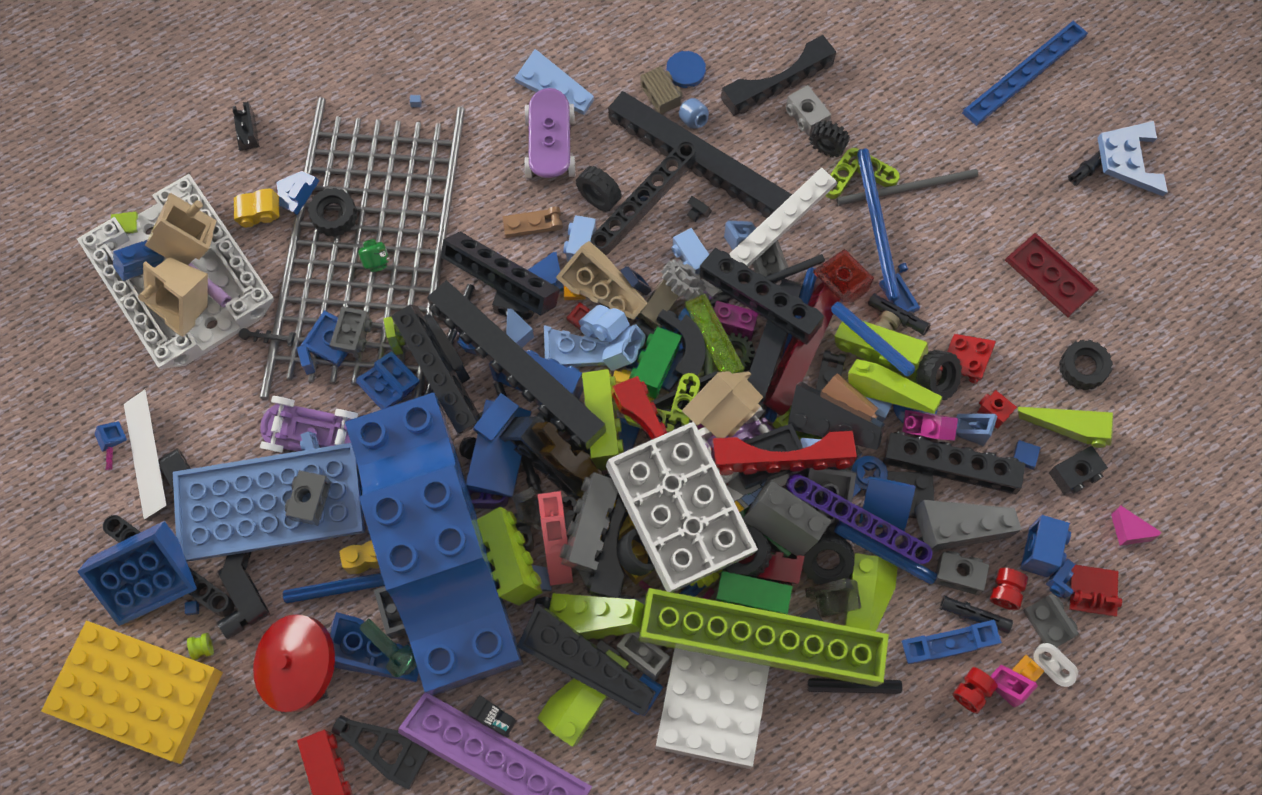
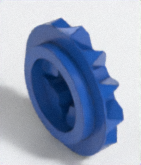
[852,456,888,491]

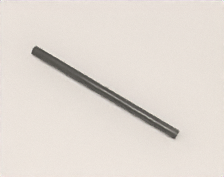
[837,169,978,206]

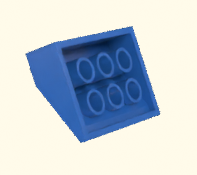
[77,521,196,626]

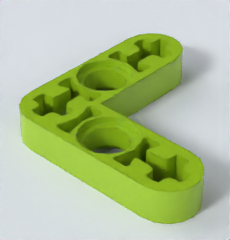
[825,148,900,199]
[624,373,700,433]

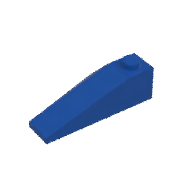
[329,612,419,682]

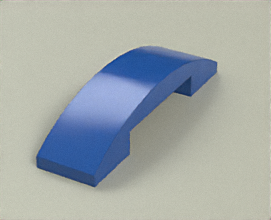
[901,620,1002,664]

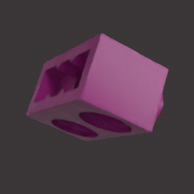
[711,301,758,341]

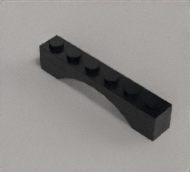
[721,35,836,116]
[587,492,629,598]

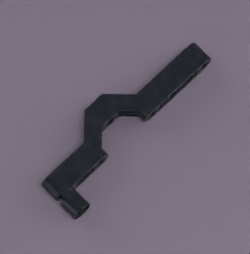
[158,448,270,640]

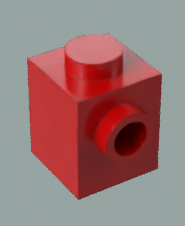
[977,390,1017,429]

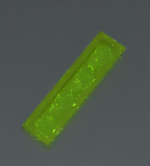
[685,294,744,374]

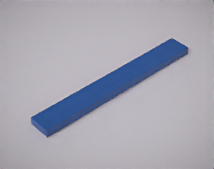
[962,21,1088,126]

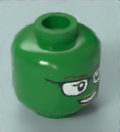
[358,239,390,272]

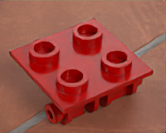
[940,334,996,384]
[1069,565,1122,617]

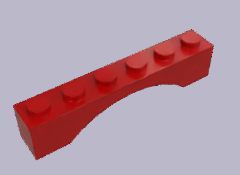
[611,376,667,440]
[711,431,857,476]

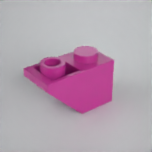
[902,410,958,440]

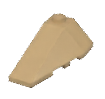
[556,241,648,320]

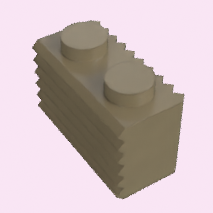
[640,66,683,114]

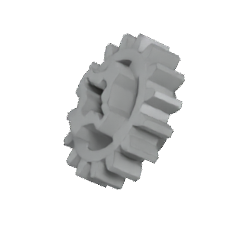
[661,259,706,301]

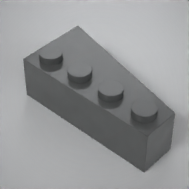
[914,500,1022,551]

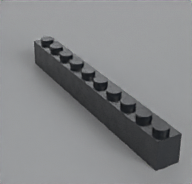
[608,91,792,219]
[427,280,606,450]

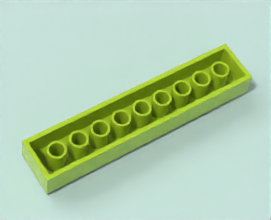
[638,588,889,687]

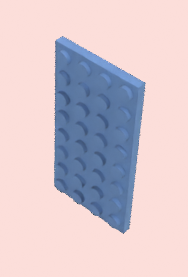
[173,443,365,562]

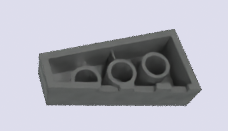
[559,473,618,573]

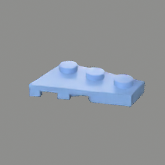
[544,325,610,367]

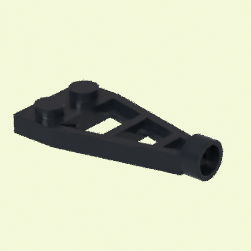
[332,715,430,790]

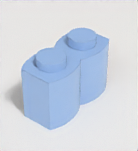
[578,305,630,342]
[602,324,645,371]

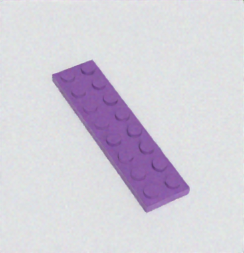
[398,693,592,795]

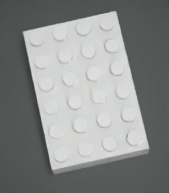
[606,421,758,592]
[656,648,770,769]

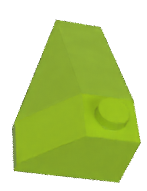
[848,359,942,414]
[1018,407,1113,448]
[844,553,898,632]
[537,650,629,747]

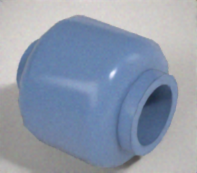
[679,98,709,129]

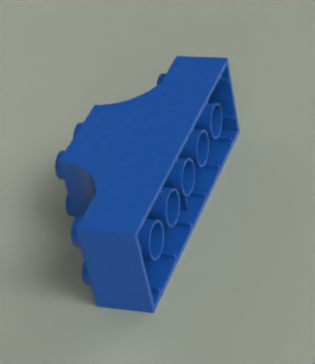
[345,392,524,696]

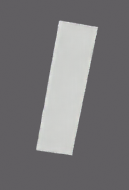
[124,390,166,519]

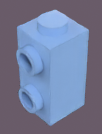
[563,215,596,262]
[671,228,709,274]

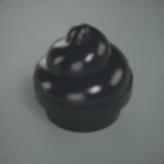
[459,437,477,459]

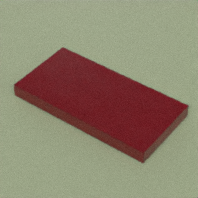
[1005,233,1099,318]

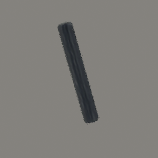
[807,678,903,694]

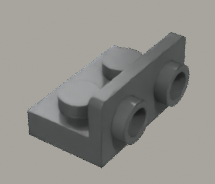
[330,306,372,358]
[1023,593,1079,648]

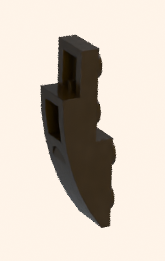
[531,422,604,484]

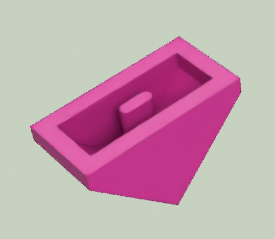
[1111,505,1161,546]
[991,664,1038,708]

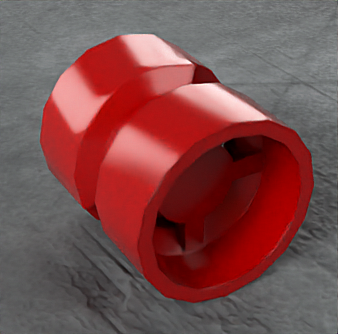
[989,568,1029,611]
[952,667,998,714]

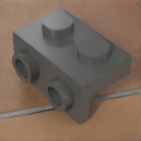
[752,240,788,284]

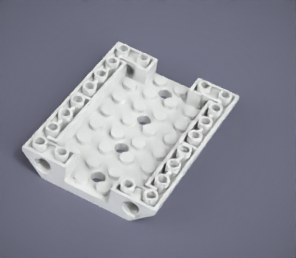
[77,174,274,369]

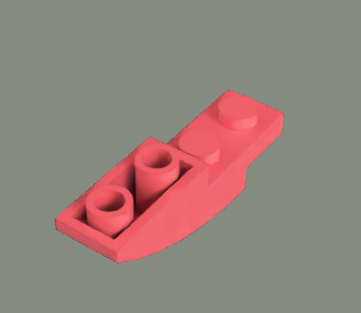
[538,491,573,586]

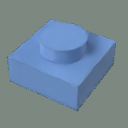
[300,432,320,451]

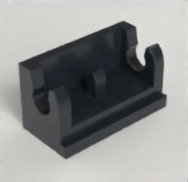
[232,101,260,151]

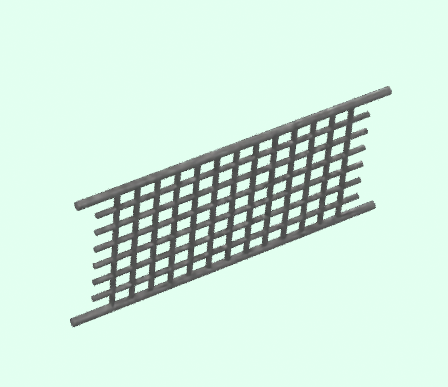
[260,97,465,400]

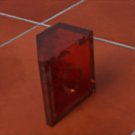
[813,249,874,303]

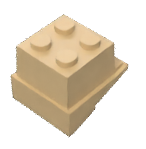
[145,193,217,265]
[138,257,208,337]
[682,371,763,438]

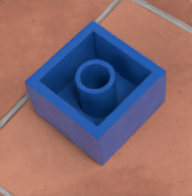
[1020,515,1071,577]

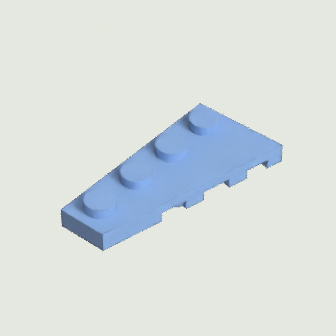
[515,49,594,115]

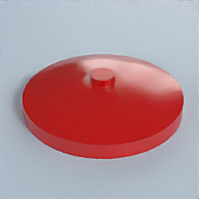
[253,615,335,713]

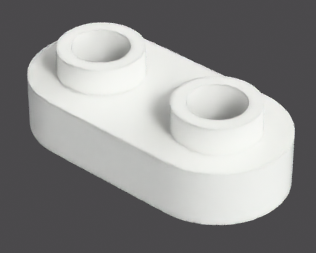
[1034,643,1078,687]

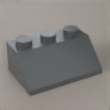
[742,480,832,556]

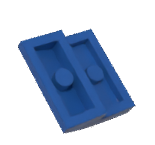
[356,351,420,410]
[859,476,915,532]

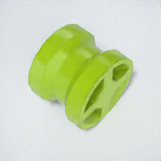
[187,633,214,660]

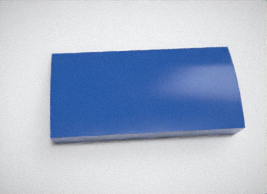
[466,399,532,498]

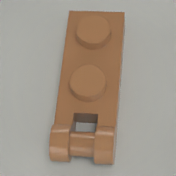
[502,206,563,238]

